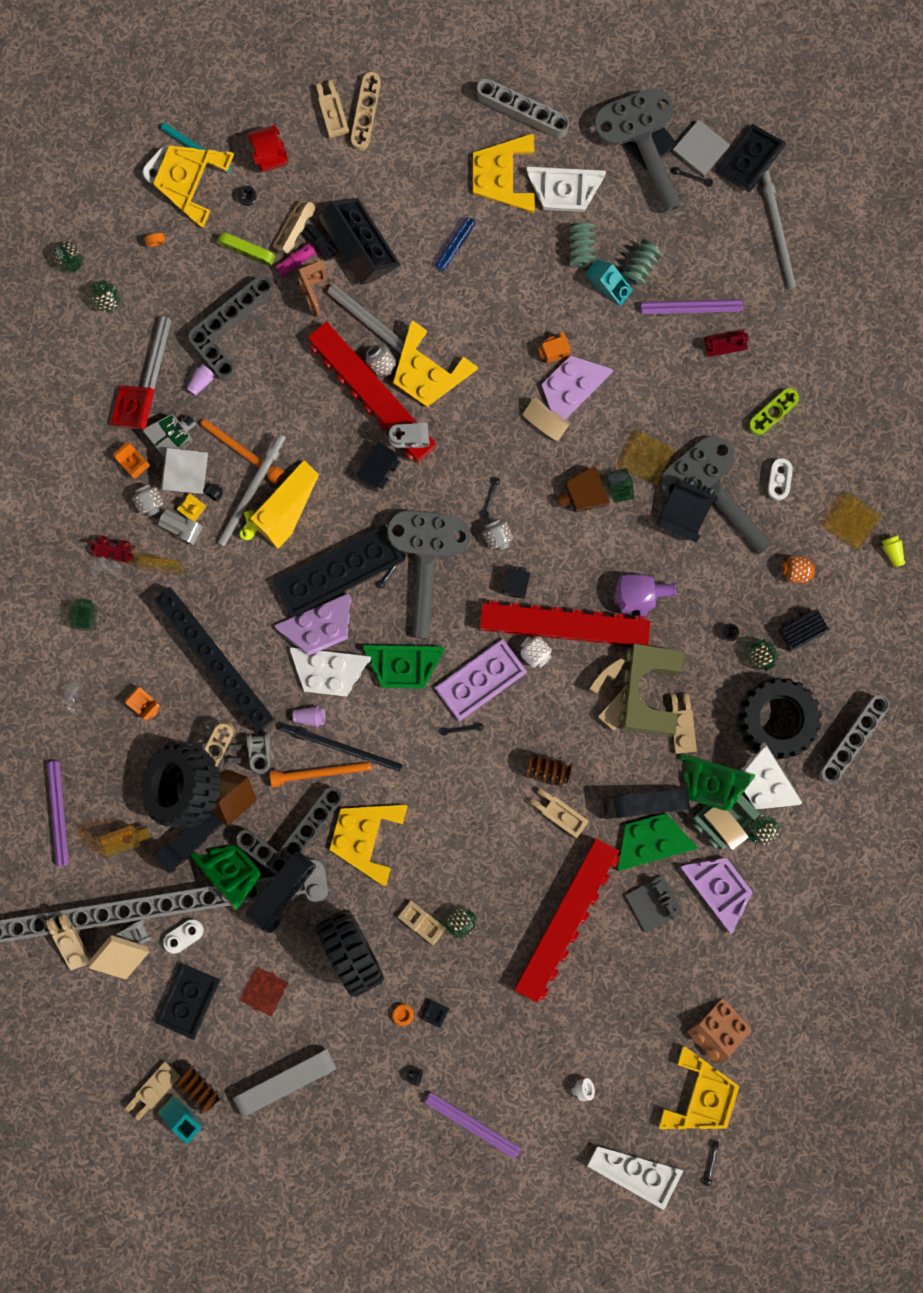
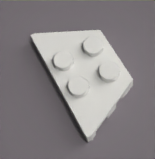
[527,167,606,212]
[290,647,371,697]
[740,742,802,809]

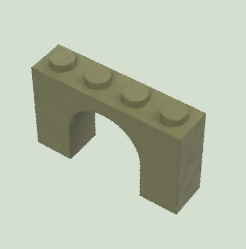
[619,644,684,738]

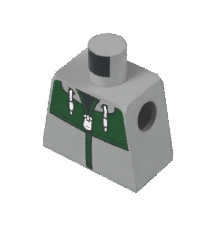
[143,414,197,457]

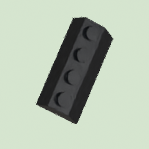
[318,198,401,285]

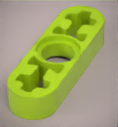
[217,232,276,266]
[749,388,799,436]

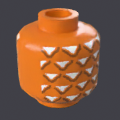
[782,556,815,584]

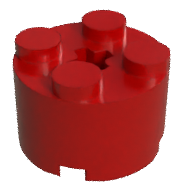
[248,124,288,172]

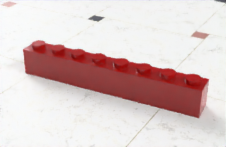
[308,321,437,463]
[480,601,651,647]
[514,838,620,1003]

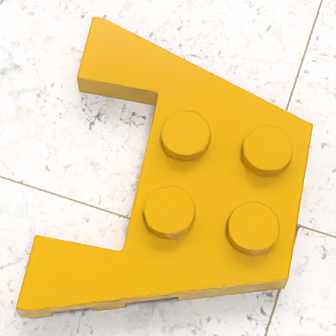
[473,134,535,213]
[153,146,234,228]
[393,320,479,407]
[330,805,408,886]
[658,1046,739,1130]

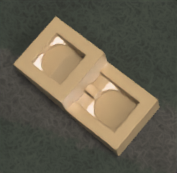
[523,398,569,441]
[588,659,625,695]
[599,686,642,731]
[704,807,748,851]
[398,901,447,945]

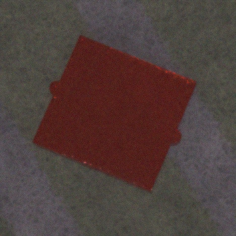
[240,967,289,1017]

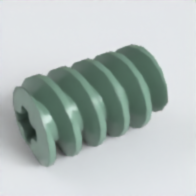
[569,222,596,268]
[621,239,662,285]

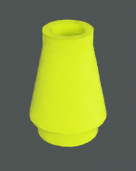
[881,535,906,568]

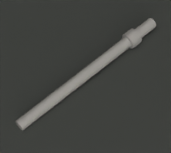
[762,170,796,290]
[217,434,286,547]

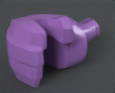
[615,575,676,617]

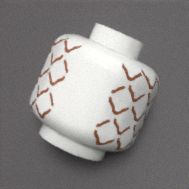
[520,637,552,668]

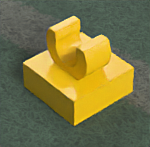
[177,493,207,522]

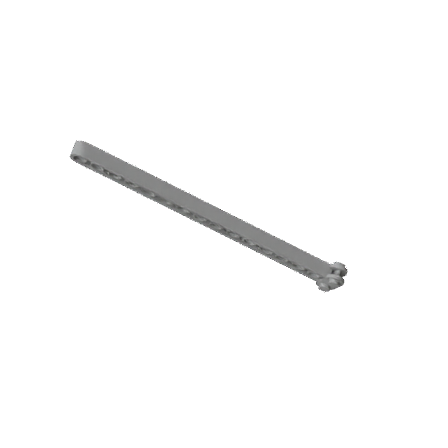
[0,860,328,942]

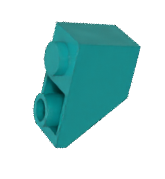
[585,259,633,306]
[158,1096,205,1145]

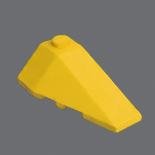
[247,460,319,549]

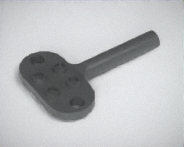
[595,88,681,213]
[661,436,772,555]
[387,511,470,639]

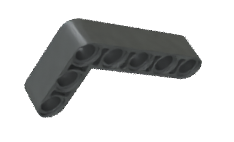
[188,276,273,382]
[236,787,343,875]

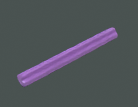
[640,299,743,314]
[47,761,69,867]
[425,1092,521,1159]

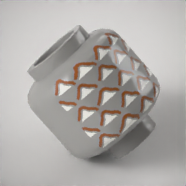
[365,345,396,376]
[132,484,163,516]
[482,518,513,551]

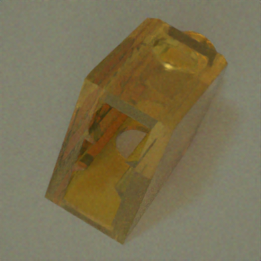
[100,825,151,860]

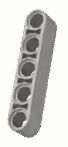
[477,79,569,138]
[818,695,889,784]
[233,1049,337,1118]

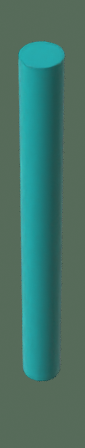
[161,123,232,174]

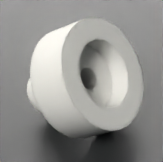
[572,1078,595,1101]

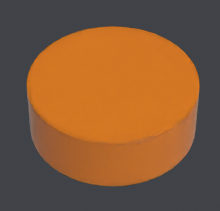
[144,233,166,247]
[392,1004,414,1026]

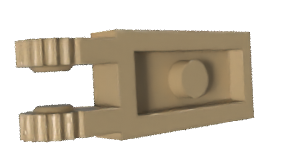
[316,80,349,138]
[272,201,315,254]
[670,693,697,754]
[529,788,589,838]
[46,914,91,971]
[125,1061,181,1121]

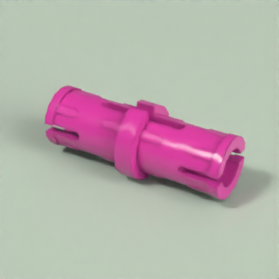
[275,243,316,277]

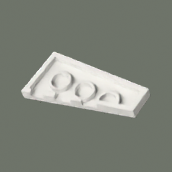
[587,1147,684,1210]

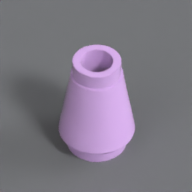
[187,364,215,396]
[293,706,325,727]

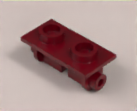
[704,330,749,357]
[90,536,136,563]

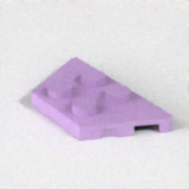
[541,356,613,420]
[275,594,351,656]
[680,858,753,934]

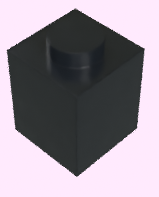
[504,566,530,599]

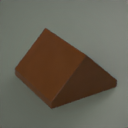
[212,770,257,827]

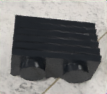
[355,441,401,492]
[778,608,830,652]

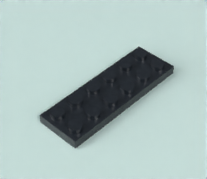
[273,524,404,618]

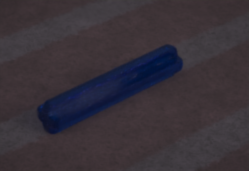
[436,217,475,272]

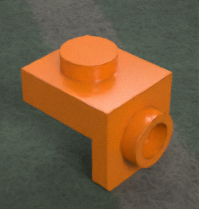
[113,442,150,479]
[124,686,160,721]

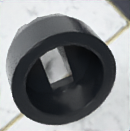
[205,484,223,502]
[722,624,739,641]
[406,1068,423,1087]

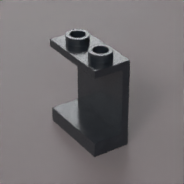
[657,477,719,543]

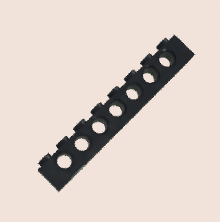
[153,587,276,734]

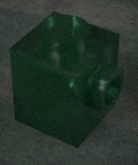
[607,468,635,503]
[71,599,98,631]

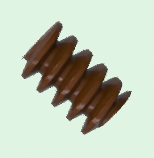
[526,752,573,788]
[176,1065,222,1114]

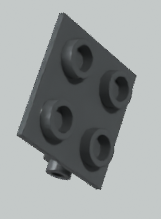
[625,875,683,933]

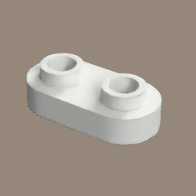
[142,147,168,183]
[767,459,793,501]
[164,920,204,954]

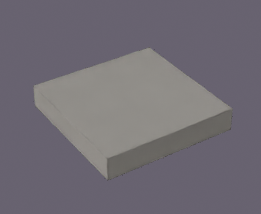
[672,120,730,177]
[161,447,208,494]

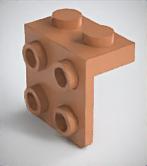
[298,260,327,317]
[687,999,751,1064]

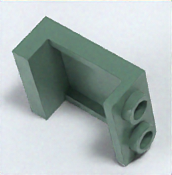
[691,795,760,849]

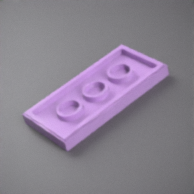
[435,638,527,722]

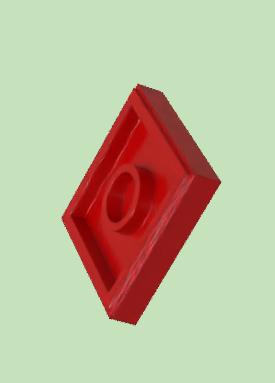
[110,385,155,430]

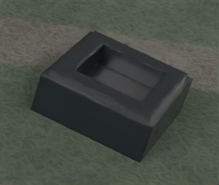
[421,999,450,1028]

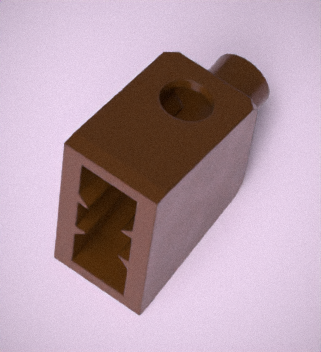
[557,466,610,513]

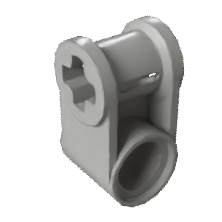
[389,422,430,448]
[247,733,271,775]
[113,919,153,945]

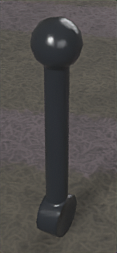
[672,167,713,187]
[481,477,501,518]
[377,552,406,589]
[440,723,484,736]
[703,1140,719,1186]

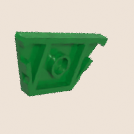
[363,645,445,689]
[681,754,756,811]
[618,813,697,871]
[191,844,261,910]

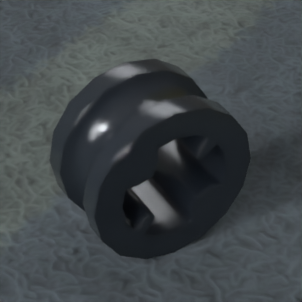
[238,186,257,206]

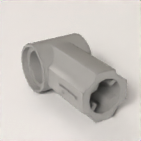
[158,509,203,546]

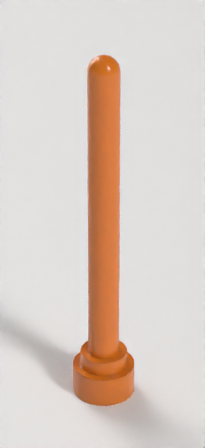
[200,419,285,485]
[270,762,372,788]

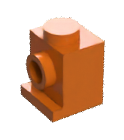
[537,332,571,364]

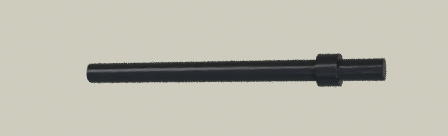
[280,723,403,772]

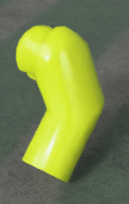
[240,510,257,540]

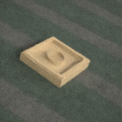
[88,935,149,979]

